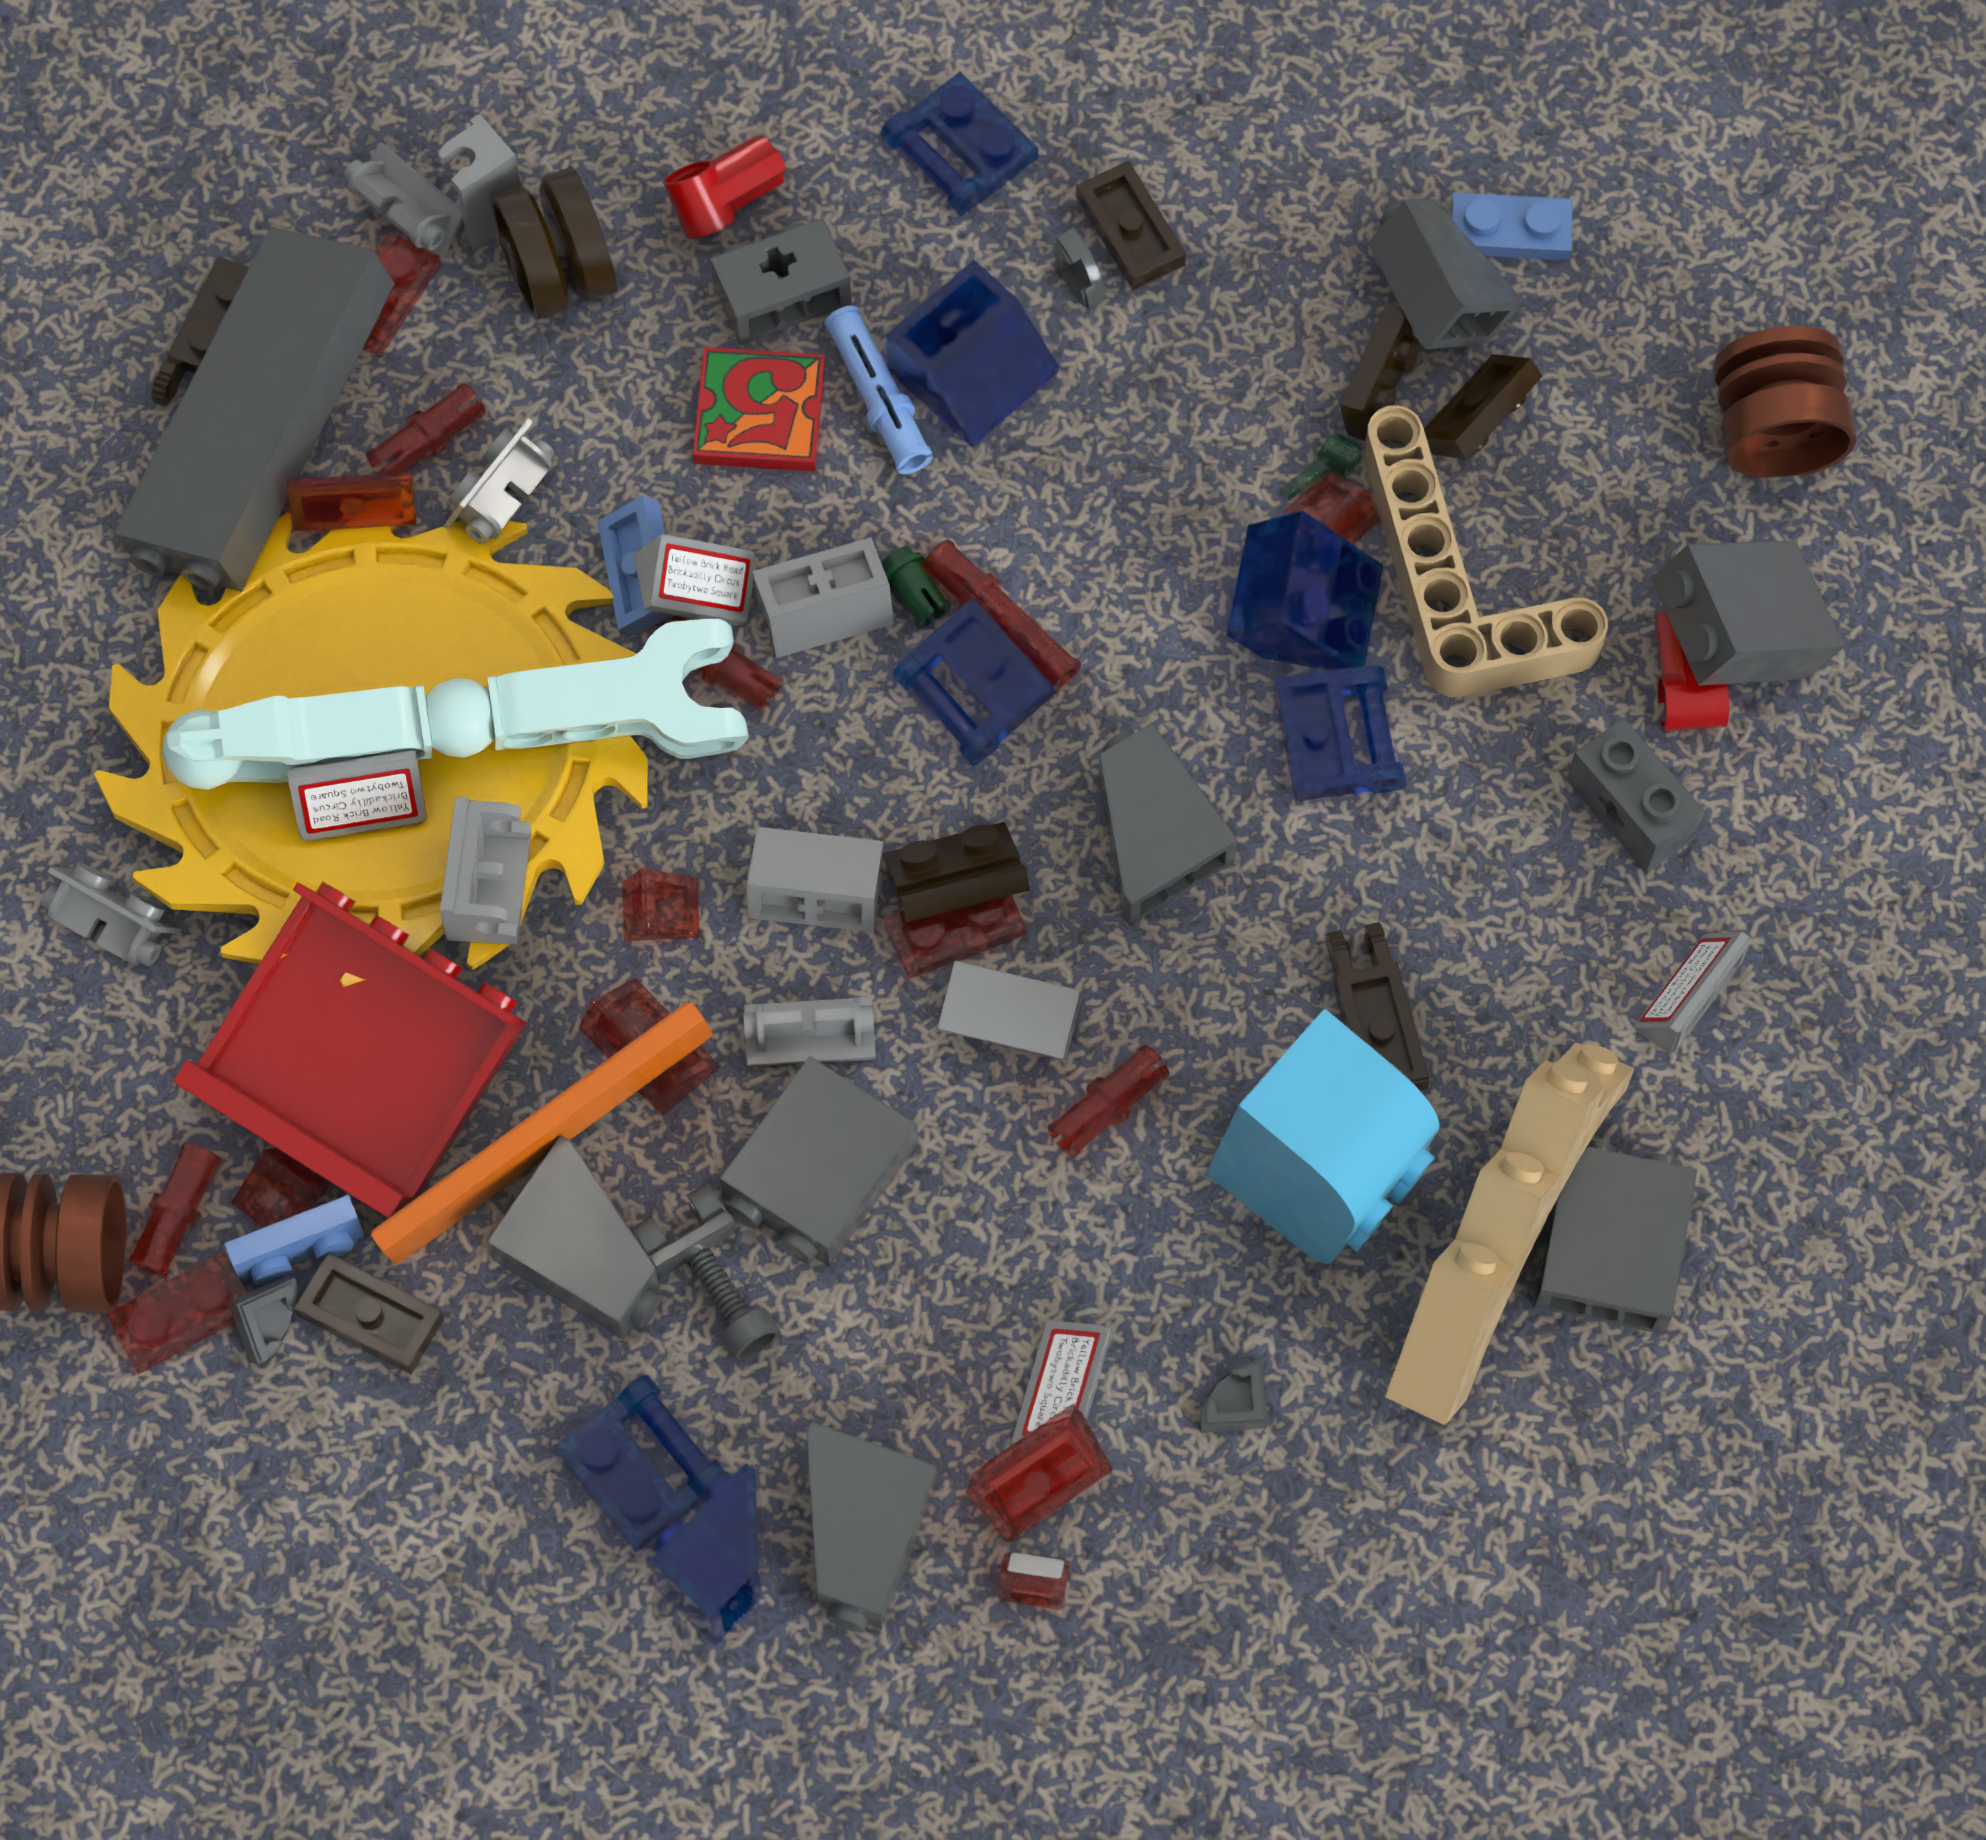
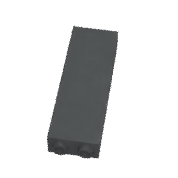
[114,226,395,592]

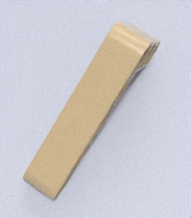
[1364,405,1608,697]

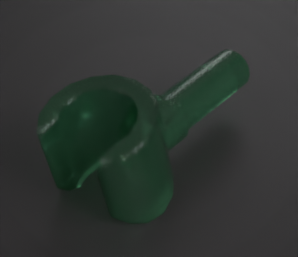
[1280,434,1362,500]

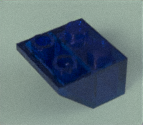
[886,260,1059,447]
[1226,511,1383,676]
[650,1463,763,1646]

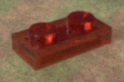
[363,231,442,358]
[884,895,1026,980]
[106,1251,246,1375]

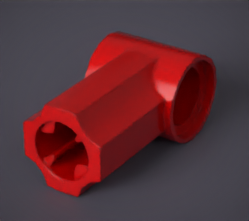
[663,135,786,239]
[1655,611,1729,731]

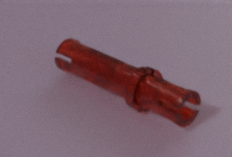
[923,539,1081,692]

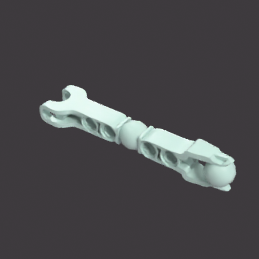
[162,619,749,790]

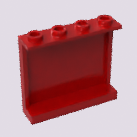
[173,881,527,1218]

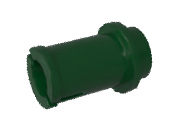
[881,546,952,629]

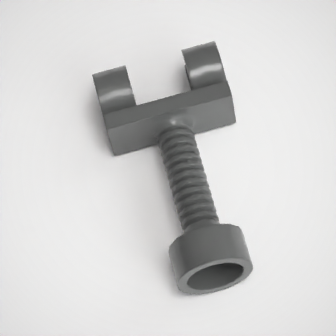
[630,1183,780,1361]

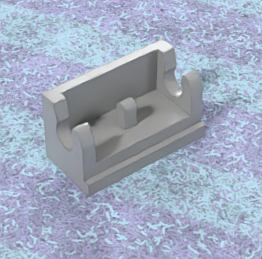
[439,114,521,251]
[752,537,894,658]
[440,796,532,945]
[747,827,883,932]
[937,960,1082,1061]

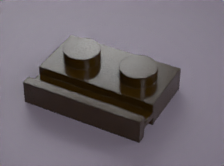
[883,821,1030,923]

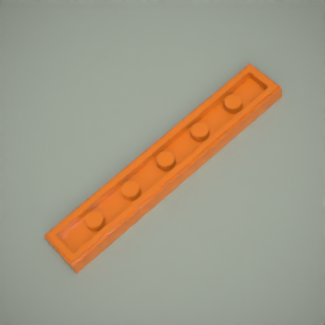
[370,1001,714,1265]

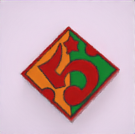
[693,347,825,472]

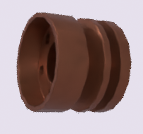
[1713,325,1857,478]
[0,1172,127,1313]

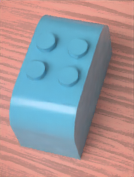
[1206,1008,1440,1264]

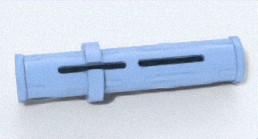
[824,305,933,474]

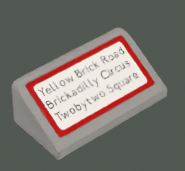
[633,534,756,626]
[287,749,427,841]
[1634,932,1751,1054]
[1011,1320,1111,1448]

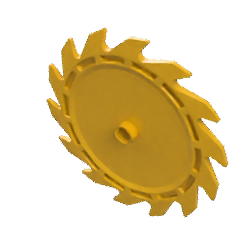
[94,495,648,987]

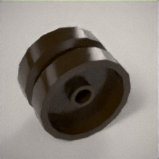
[490,166,617,321]

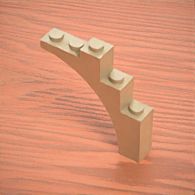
[1385,1042,1634,1425]

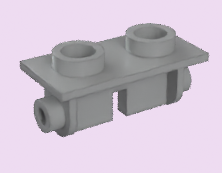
[343,143,463,262]
[444,418,555,543]
[41,862,179,967]
[743,997,876,1067]

